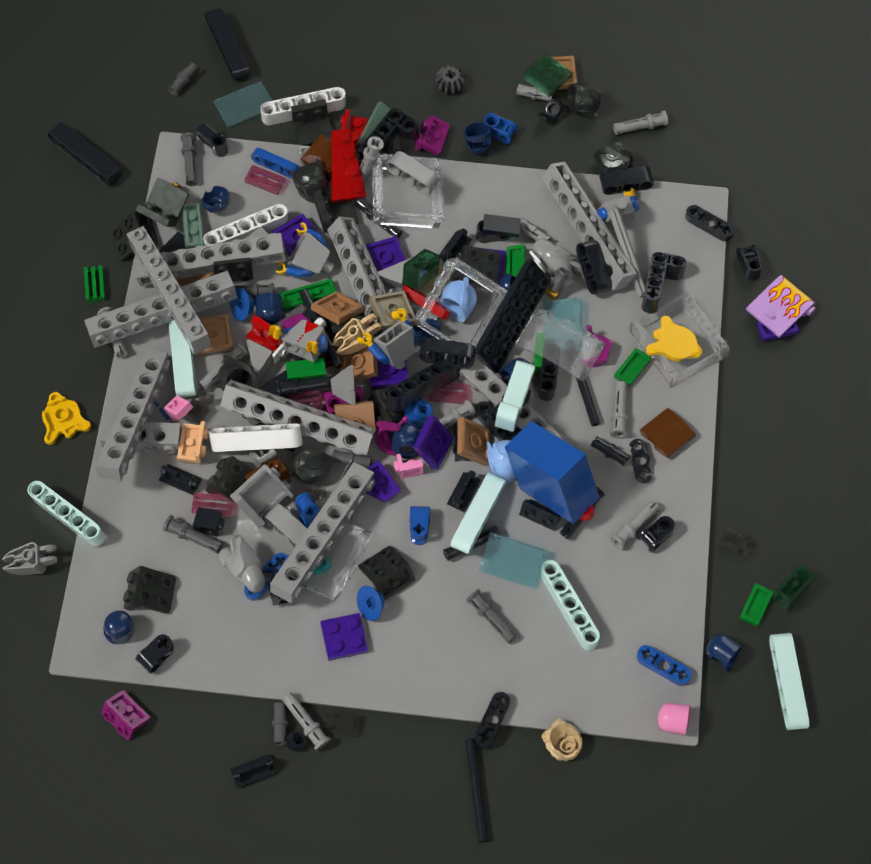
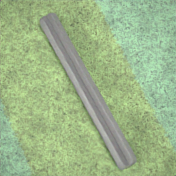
[609,208,646,297]

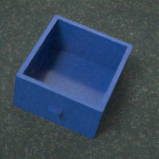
[505,421,600,524]

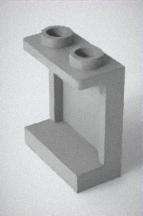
[230,464,294,528]

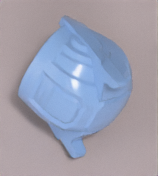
[440,277,477,322]
[487,440,516,483]

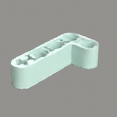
[495,360,536,432]

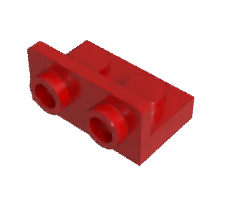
[338,109,368,151]
[246,315,283,353]

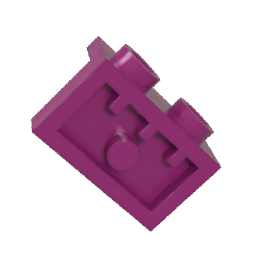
[414,115,450,156]
[101,690,150,740]

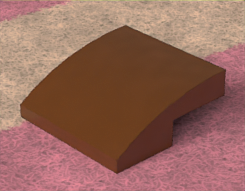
[640,408,696,459]

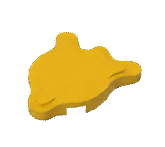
[646,316,702,362]
[42,392,92,445]

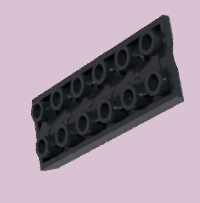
[475,259,552,373]

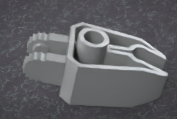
[2,542,57,575]

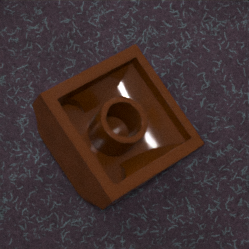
[300,133,332,181]

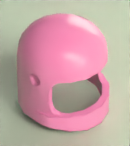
[657,703,691,735]

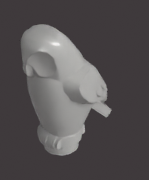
[532,239,583,290]
[219,535,265,593]

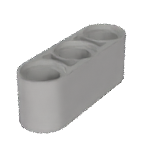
[386,151,439,195]
[263,504,311,548]

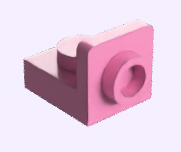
[163,396,193,422]
[393,454,423,479]

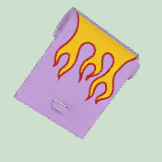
[746,275,816,338]

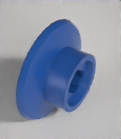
[230,288,254,321]
[404,399,433,429]
[357,586,385,621]

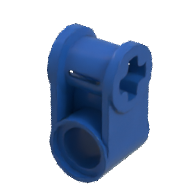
[483,113,518,144]
[295,492,320,529]
[410,506,430,545]

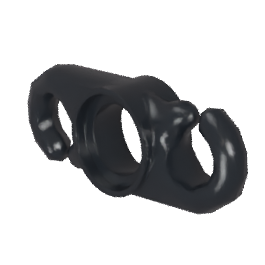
[629,439,652,483]

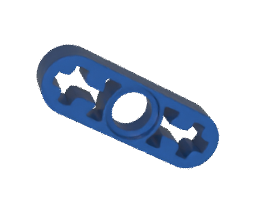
[251,148,300,179]
[244,553,288,601]
[637,645,692,686]

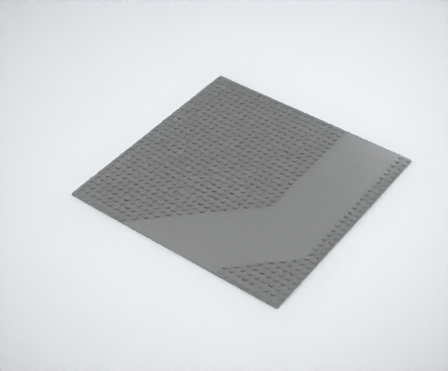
[49,132,729,747]

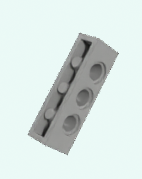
[100,420,182,454]

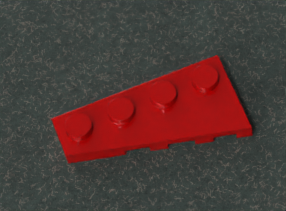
[331,128,367,203]

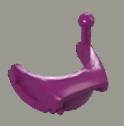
[580,325,613,368]
[375,416,409,456]

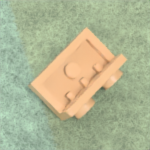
[177,421,209,464]

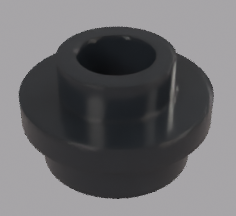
[286,731,306,752]

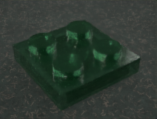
[522,53,572,97]

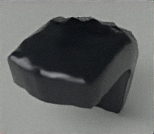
[538,99,564,124]

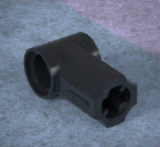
[195,124,228,157]

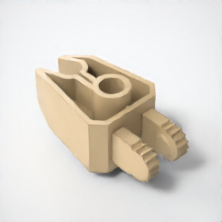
[332,313,382,355]

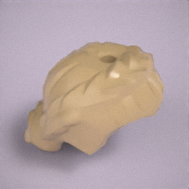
[542,718,582,761]

